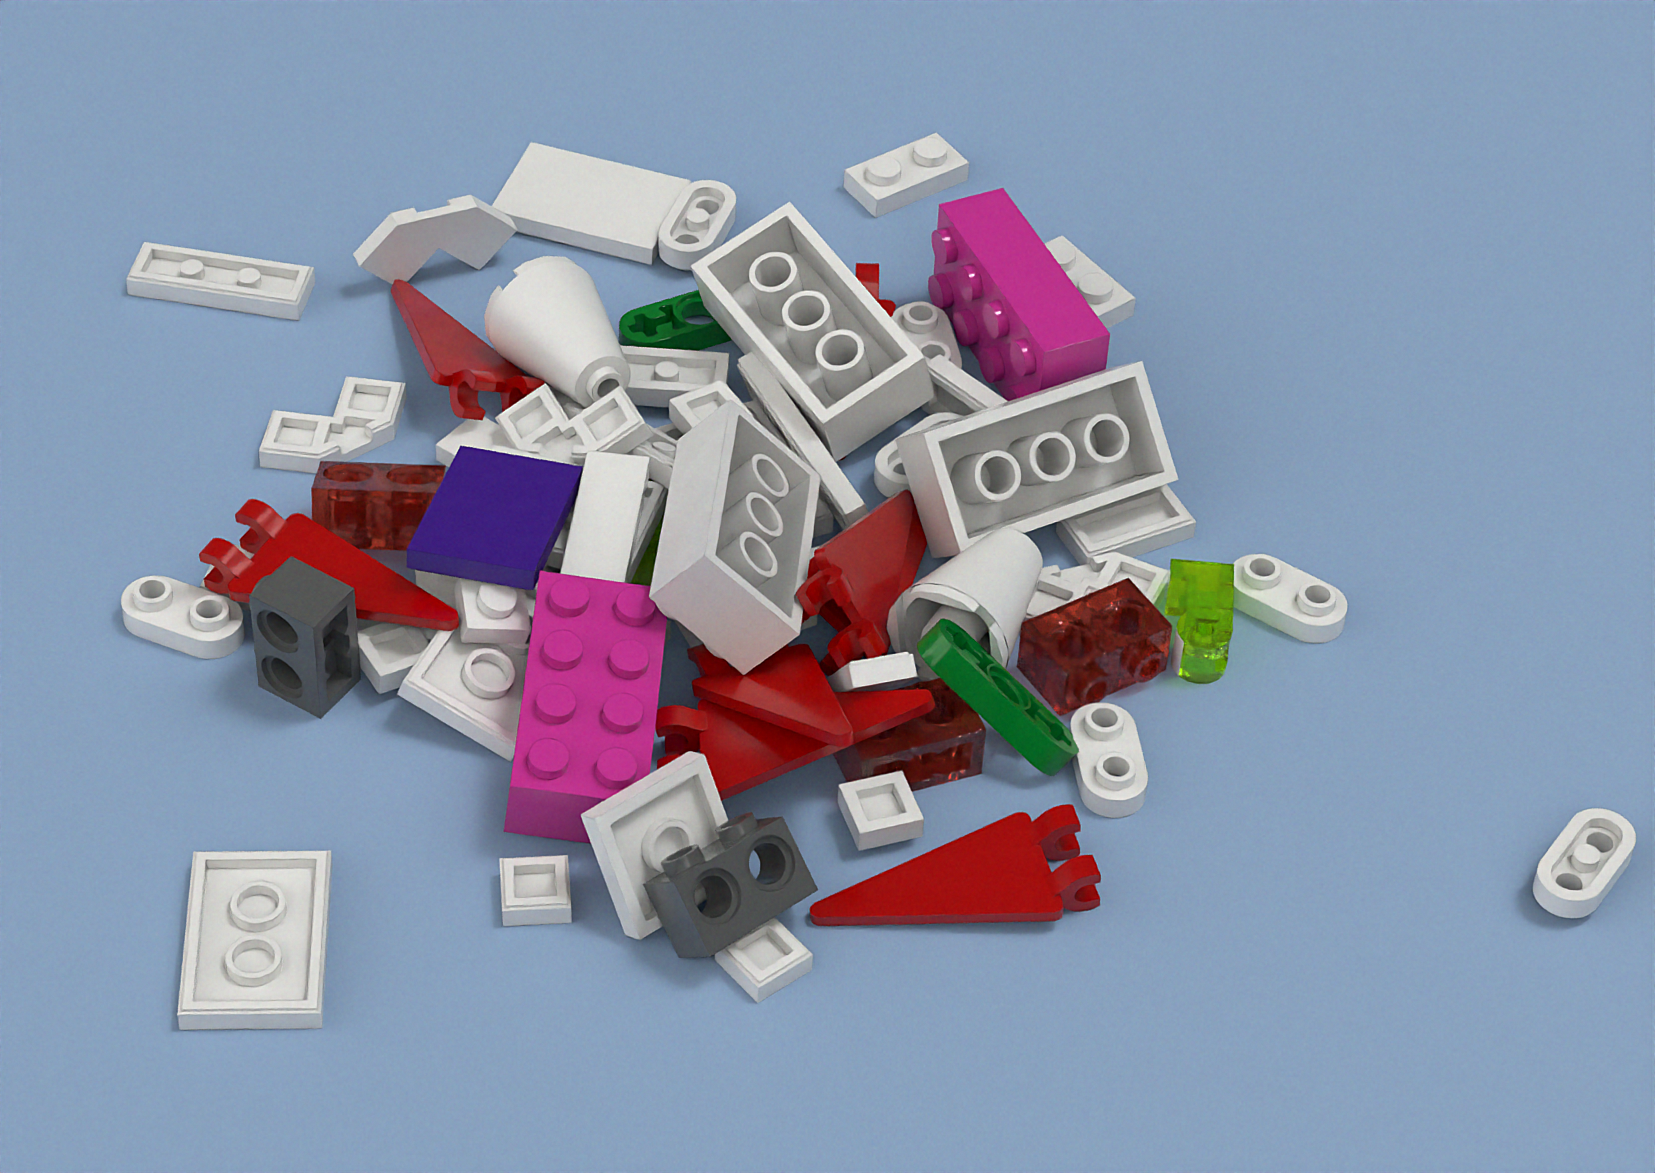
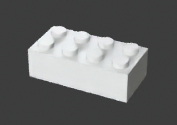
[691,202,935,462]
[895,361,1179,558]
[649,399,821,675]

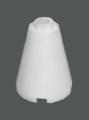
[484,256,630,408]
[887,528,1043,695]

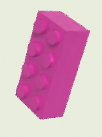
[928,188,1110,401]
[503,571,667,844]

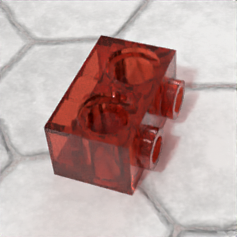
[311,461,446,551]
[1017,578,1173,716]
[833,678,986,792]

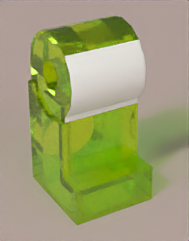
[1164,559,1234,684]

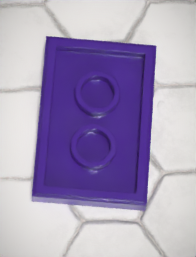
[406,446,583,590]

